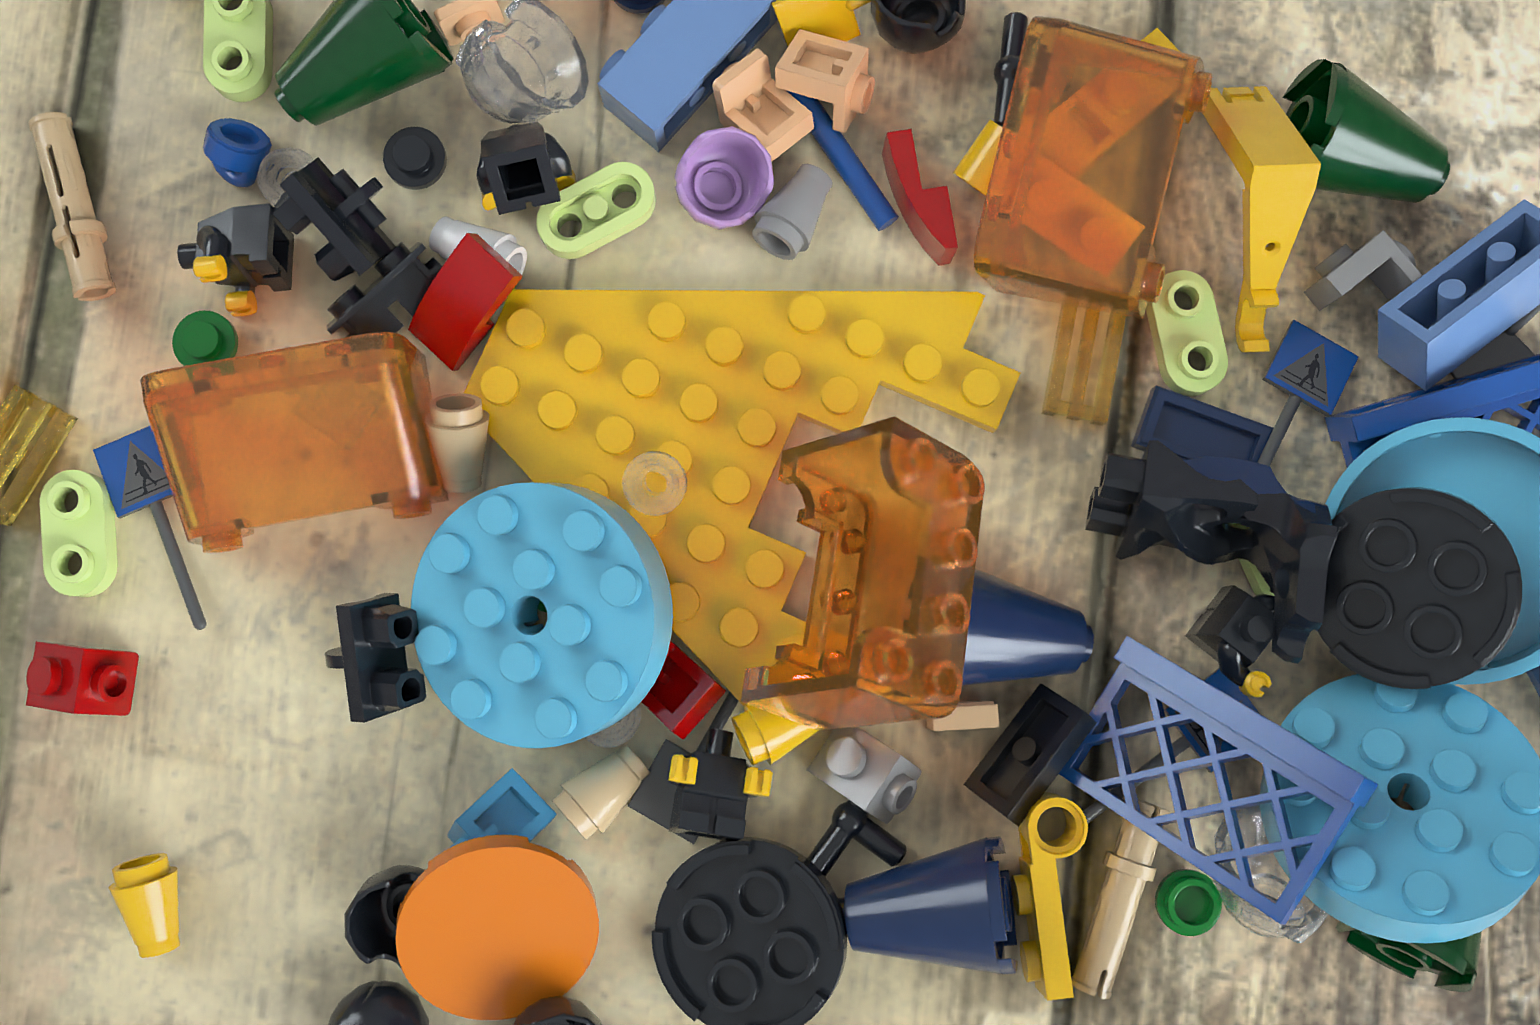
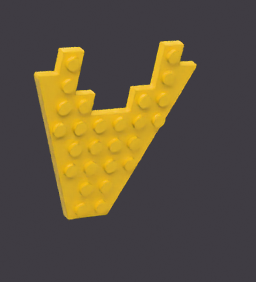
[463,289,1021,721]

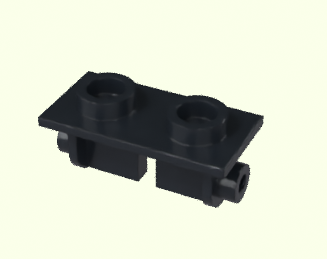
[327,242,442,360]

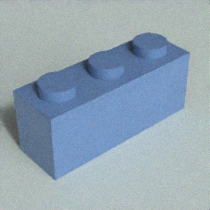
[597,0,777,152]
[1378,199,1540,391]

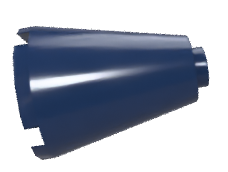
[907,558,1094,688]
[838,836,1018,974]

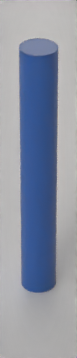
[787,91,899,231]

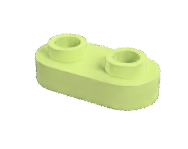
[203,0,273,102]
[536,162,656,259]
[1146,270,1228,396]
[40,470,118,597]

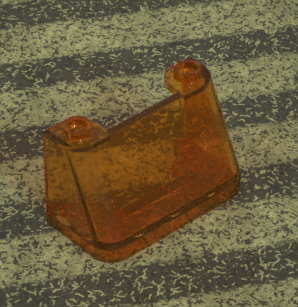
[974,16,1212,319]
[140,332,449,553]

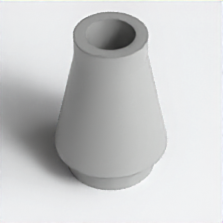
[752,164,832,260]

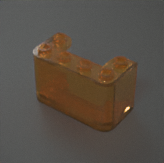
[741,416,985,730]

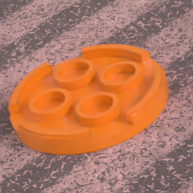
[396,835,599,1020]

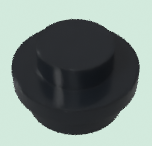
[383,127,447,190]

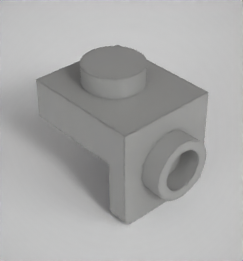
[1304,230,1423,311]
[807,716,921,824]

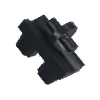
[272,157,395,281]
[325,593,427,723]

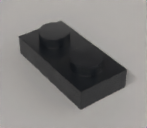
[963,683,1097,827]

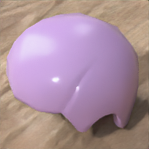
[674,126,774,230]

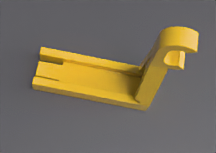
[1201,86,1321,353]

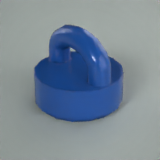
[203,118,272,187]

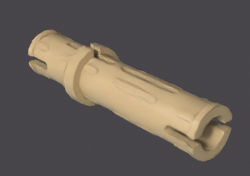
[29,112,116,301]
[1071,800,1170,1000]

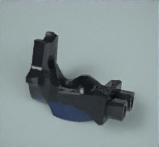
[1085,440,1337,664]

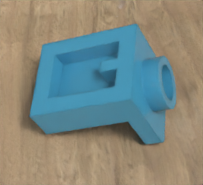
[447,768,557,847]

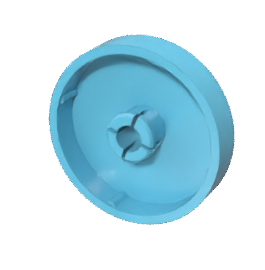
[1325,417,1540,685]
[411,482,673,748]
[1260,674,1540,943]

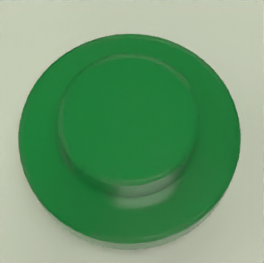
[172,310,238,374]
[1155,869,1222,936]

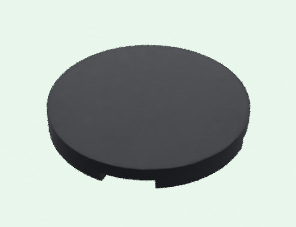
[1317,487,1522,689]
[652,837,847,1025]

